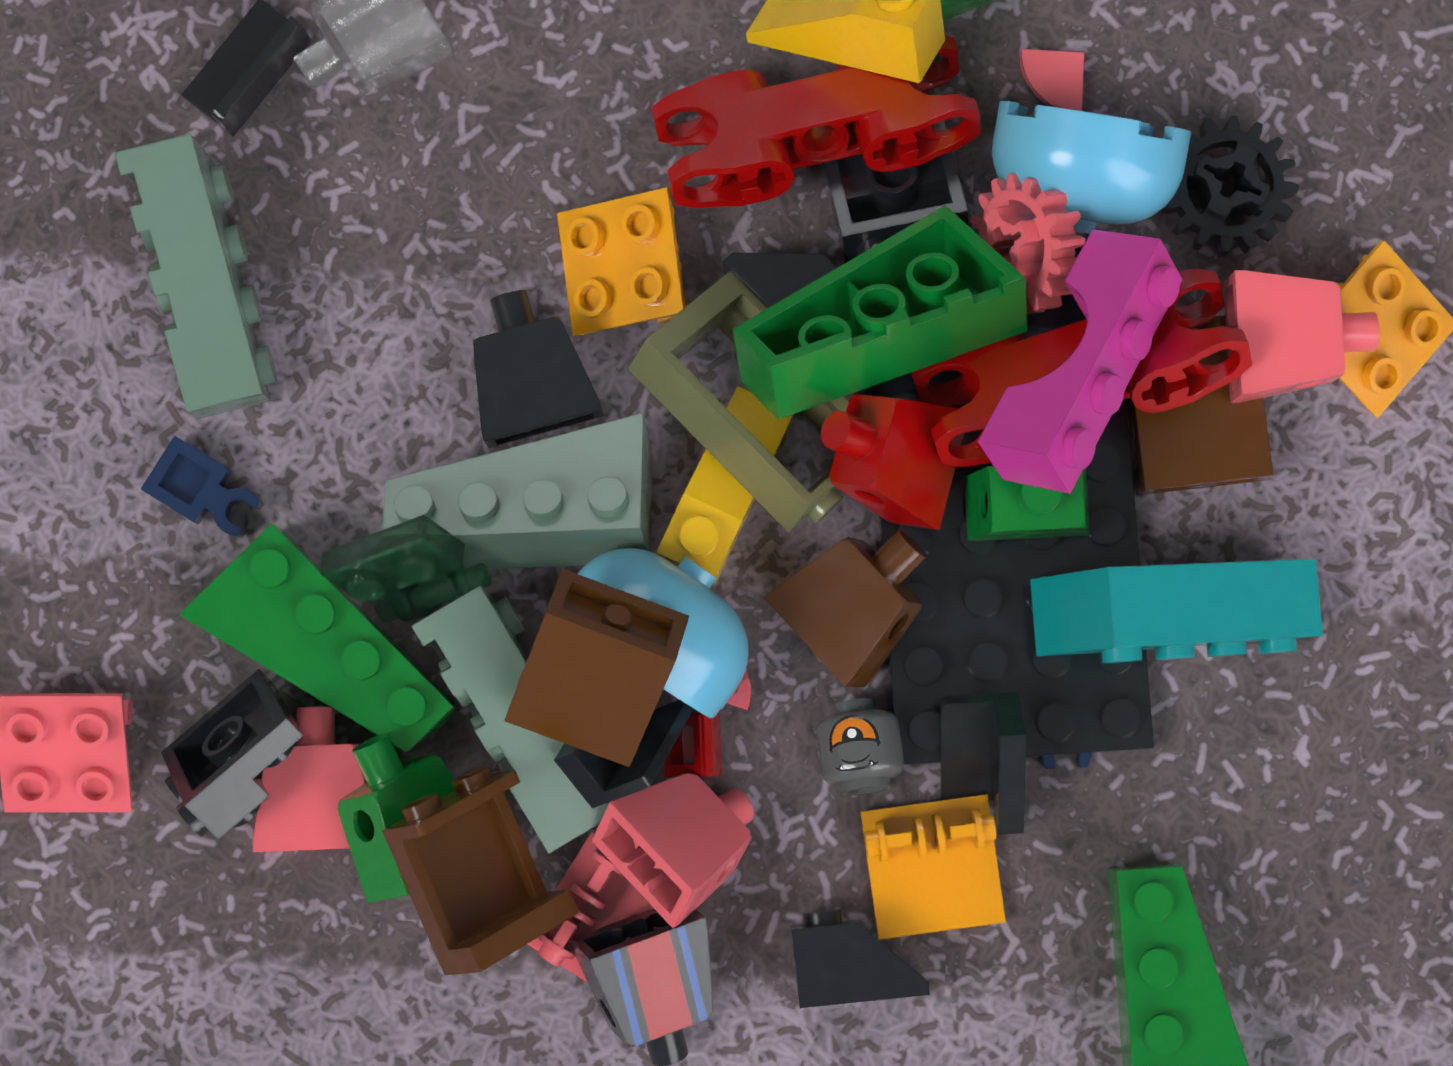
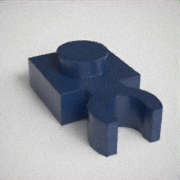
[141,435,264,538]

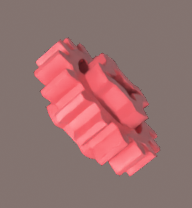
[970,173,1085,314]

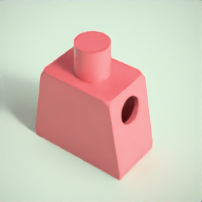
[1223,270,1380,403]
[252,706,366,852]
[592,773,754,928]

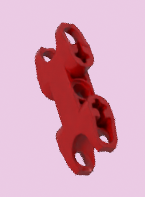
[651,35,981,208]
[911,269,1252,467]

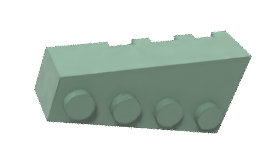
[114,134,277,419]
[382,413,652,573]
[412,586,610,854]

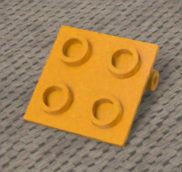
[557,187,687,336]
[1339,240,1453,418]
[860,794,1006,940]

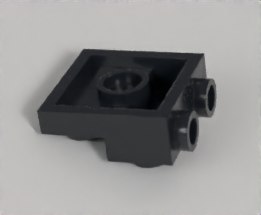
[823,121,969,263]
[161,669,303,839]

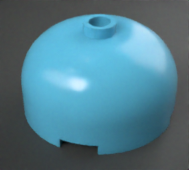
[992,101,1192,234]
[578,548,749,719]

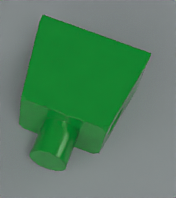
[964,466,1090,541]
[337,733,455,903]

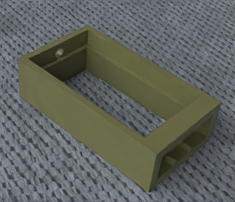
[628,271,854,533]

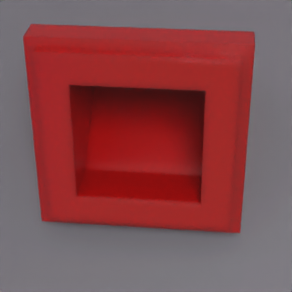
[665,712,722,778]

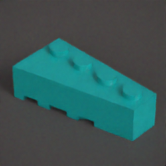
[1030,559,1323,663]

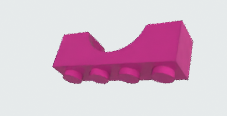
[978,229,1182,494]

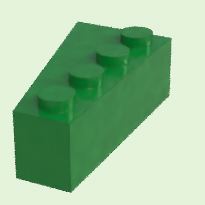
[733,205,1028,419]
[179,523,460,753]
[1107,864,1249,1066]

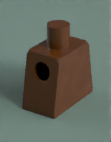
[764,530,927,688]

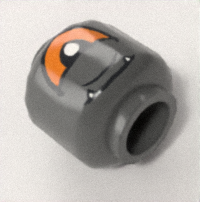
[817,698,904,796]

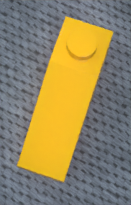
[746,0,945,83]
[656,386,794,584]

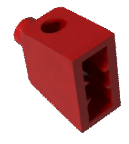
[821,394,964,530]

